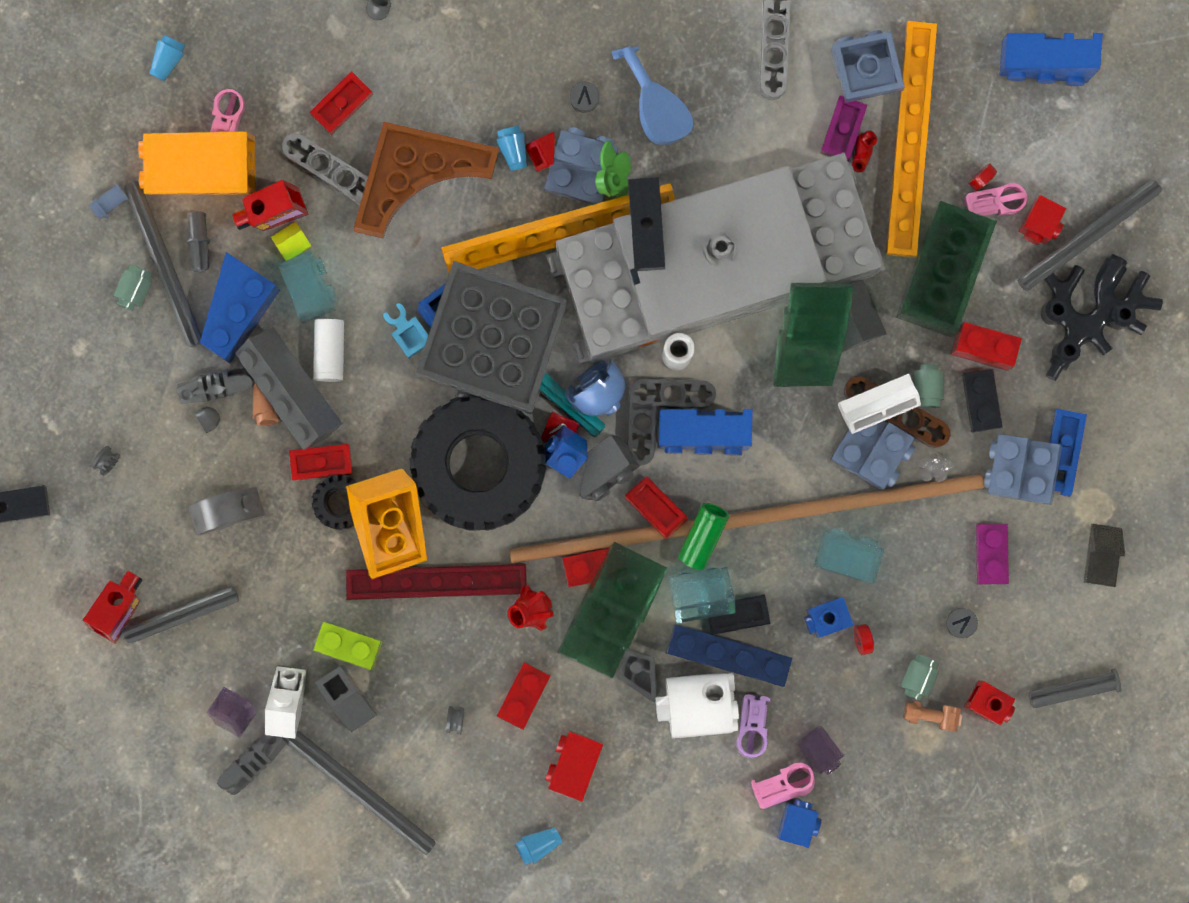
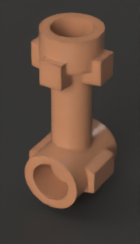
[903,701,963,732]

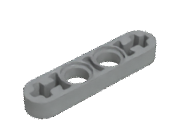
[759,0,791,100]
[282,133,368,205]

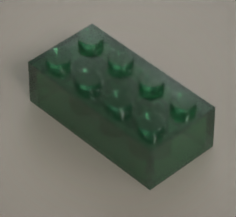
[896,201,997,338]

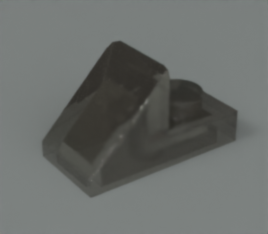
[1084,524,1125,587]

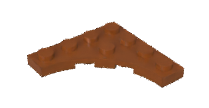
[354,122,499,239]

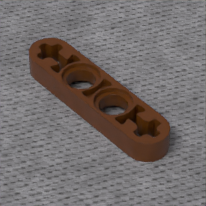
[844,376,951,448]

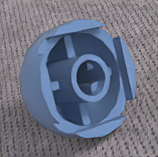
[565,359,626,416]

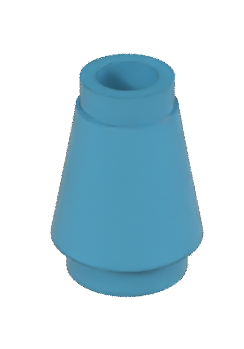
[149,35,186,81]
[496,126,528,171]
[515,827,563,865]

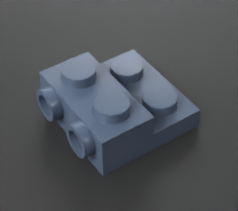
[831,30,905,103]
[544,127,618,205]
[830,421,916,490]
[984,434,1062,505]

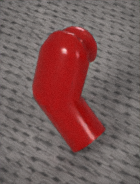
[851,131,878,173]

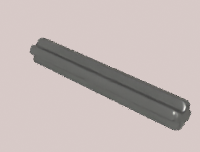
[123,587,239,643]

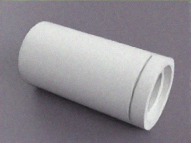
[313,319,344,382]
[662,333,694,370]

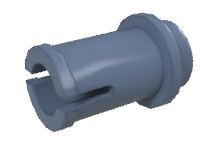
[88,183,128,220]

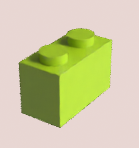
[313,622,384,670]

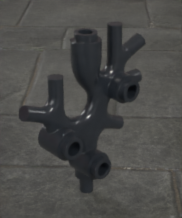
[1041,254,1163,381]

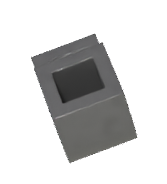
[188,487,265,536]

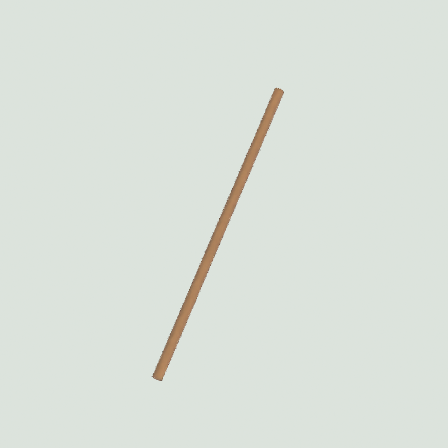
[509,474,984,563]

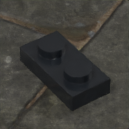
[962,369,1003,433]

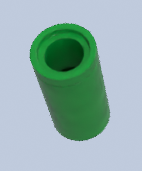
[678,503,730,570]

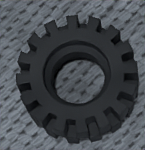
[311,475,358,530]

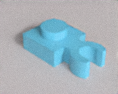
[383,303,428,359]

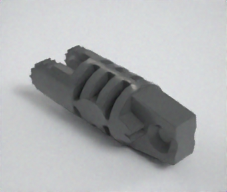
[177,367,254,404]
[217,734,287,795]

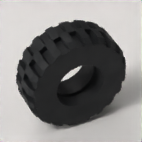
[409,394,546,531]

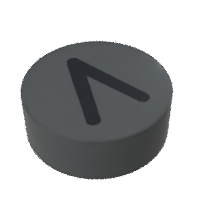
[570,81,599,113]
[946,608,978,638]

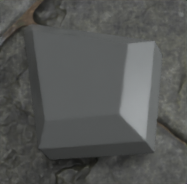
[617,649,657,703]

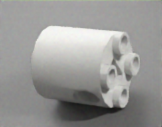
[655,672,739,739]

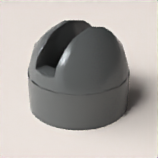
[366,0,391,20]
[195,407,220,433]

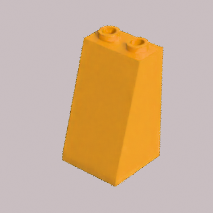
[138,132,256,195]

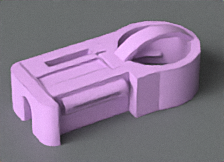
[736,694,770,758]

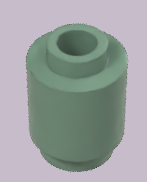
[113,264,152,311]
[914,364,944,408]
[900,654,939,701]

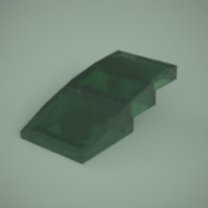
[773,283,853,387]
[557,542,668,678]

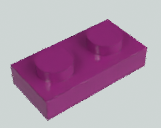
[820,96,867,162]
[976,524,1009,585]

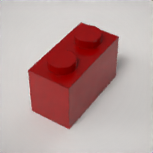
[951,322,1022,371]
[545,730,603,802]

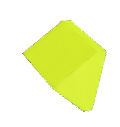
[271,221,312,262]

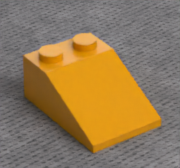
[346,468,427,579]

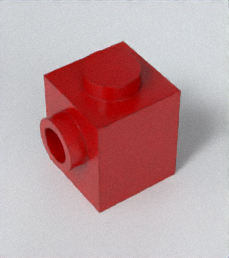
[1018,195,1067,245]
[964,680,1015,726]

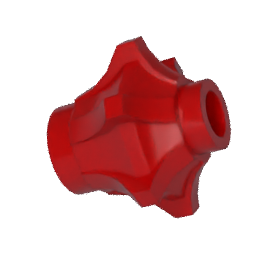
[508,585,554,631]

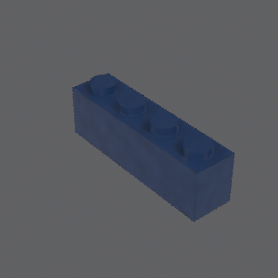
[666,624,792,687]

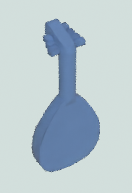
[611,46,693,145]

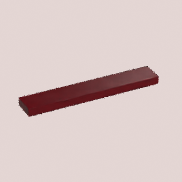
[346,564,527,600]

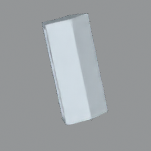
[838,374,921,434]

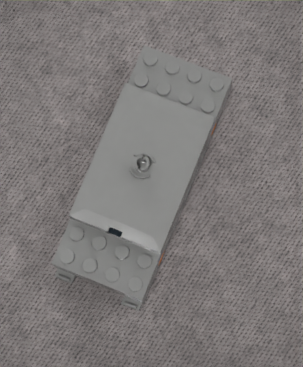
[546,153,885,364]

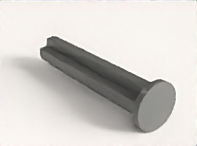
[1029,668,1122,708]

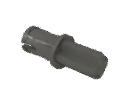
[186,211,211,272]

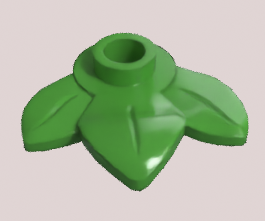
[595,141,631,197]

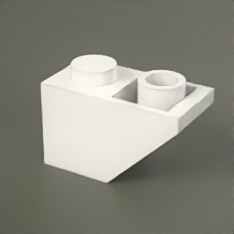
[265,666,307,739]

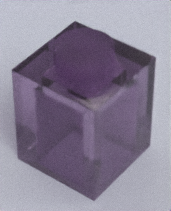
[207,687,257,738]
[795,726,844,775]

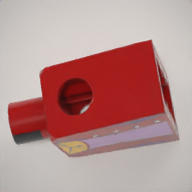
[233,180,309,231]
[82,571,143,644]

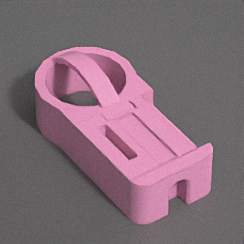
[210,89,245,132]
[963,183,1027,222]
[751,763,815,809]

